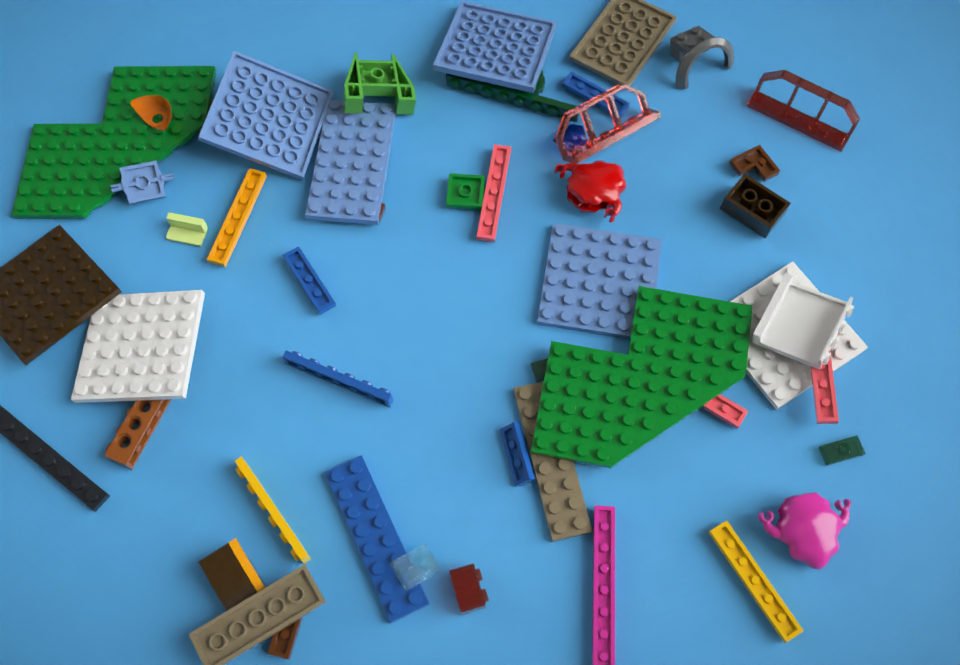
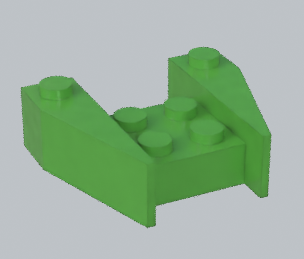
[342,53,416,115]

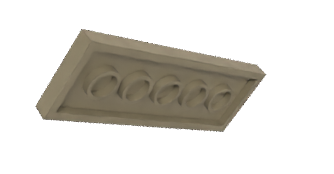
[188,564,326,665]

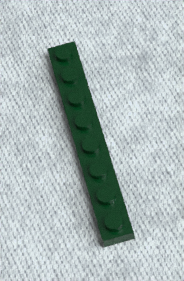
[446,74,580,122]

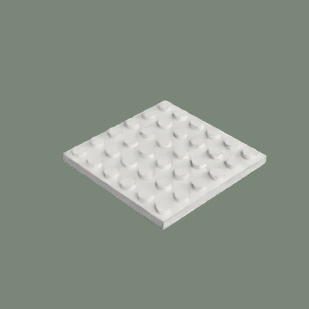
[730,262,868,410]
[71,290,205,403]

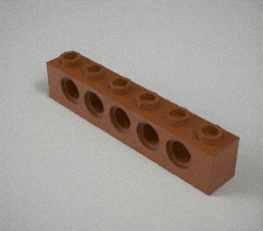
[104,399,172,470]

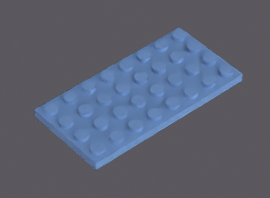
[305,100,396,225]

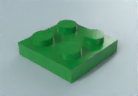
[446,173,485,210]

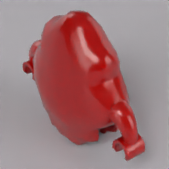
[555,160,626,223]

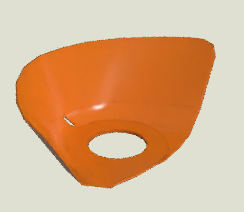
[130,95,171,130]

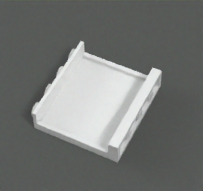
[752,273,854,370]

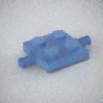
[110,161,175,204]

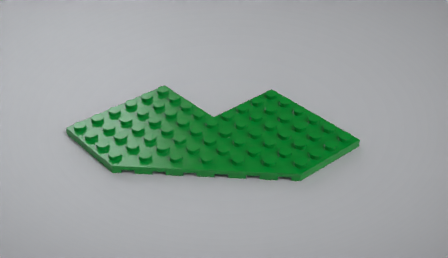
[11,66,216,219]
[531,286,753,469]

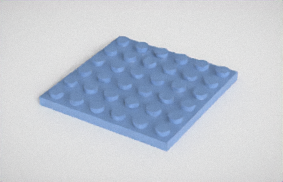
[433,1,557,93]
[198,51,334,180]
[537,223,662,339]

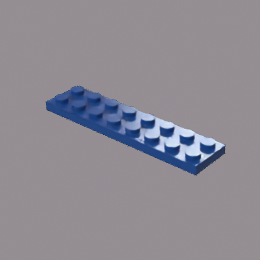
[325,455,430,624]

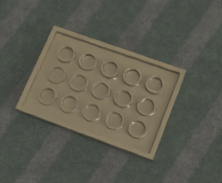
[569,0,677,90]

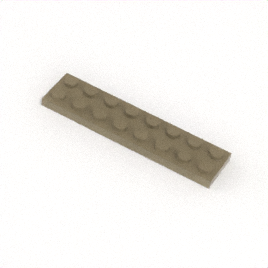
[513,381,593,542]

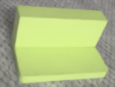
[166,212,208,247]

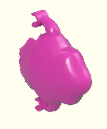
[758,492,851,570]

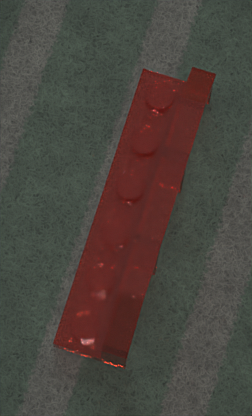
[747,70,860,152]
[555,84,661,164]

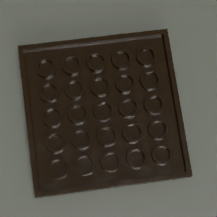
[0,224,122,365]

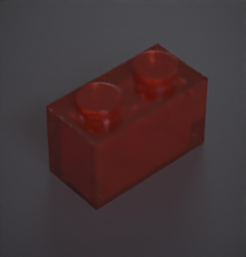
[449,563,489,616]

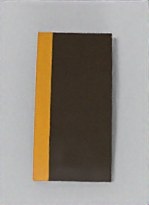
[199,538,266,611]

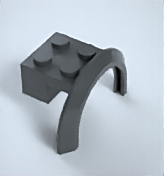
[670,26,734,89]

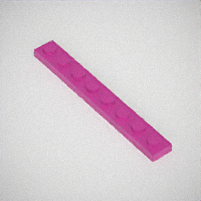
[592,505,615,665]

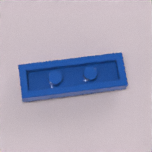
[500,422,535,486]

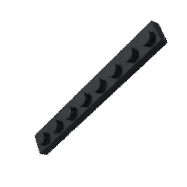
[0,405,110,512]

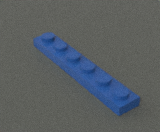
[282,350,393,407]

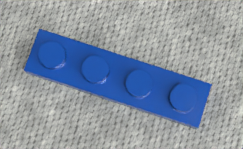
[562,71,630,119]
[283,246,336,315]

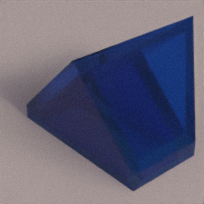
[553,123,590,158]

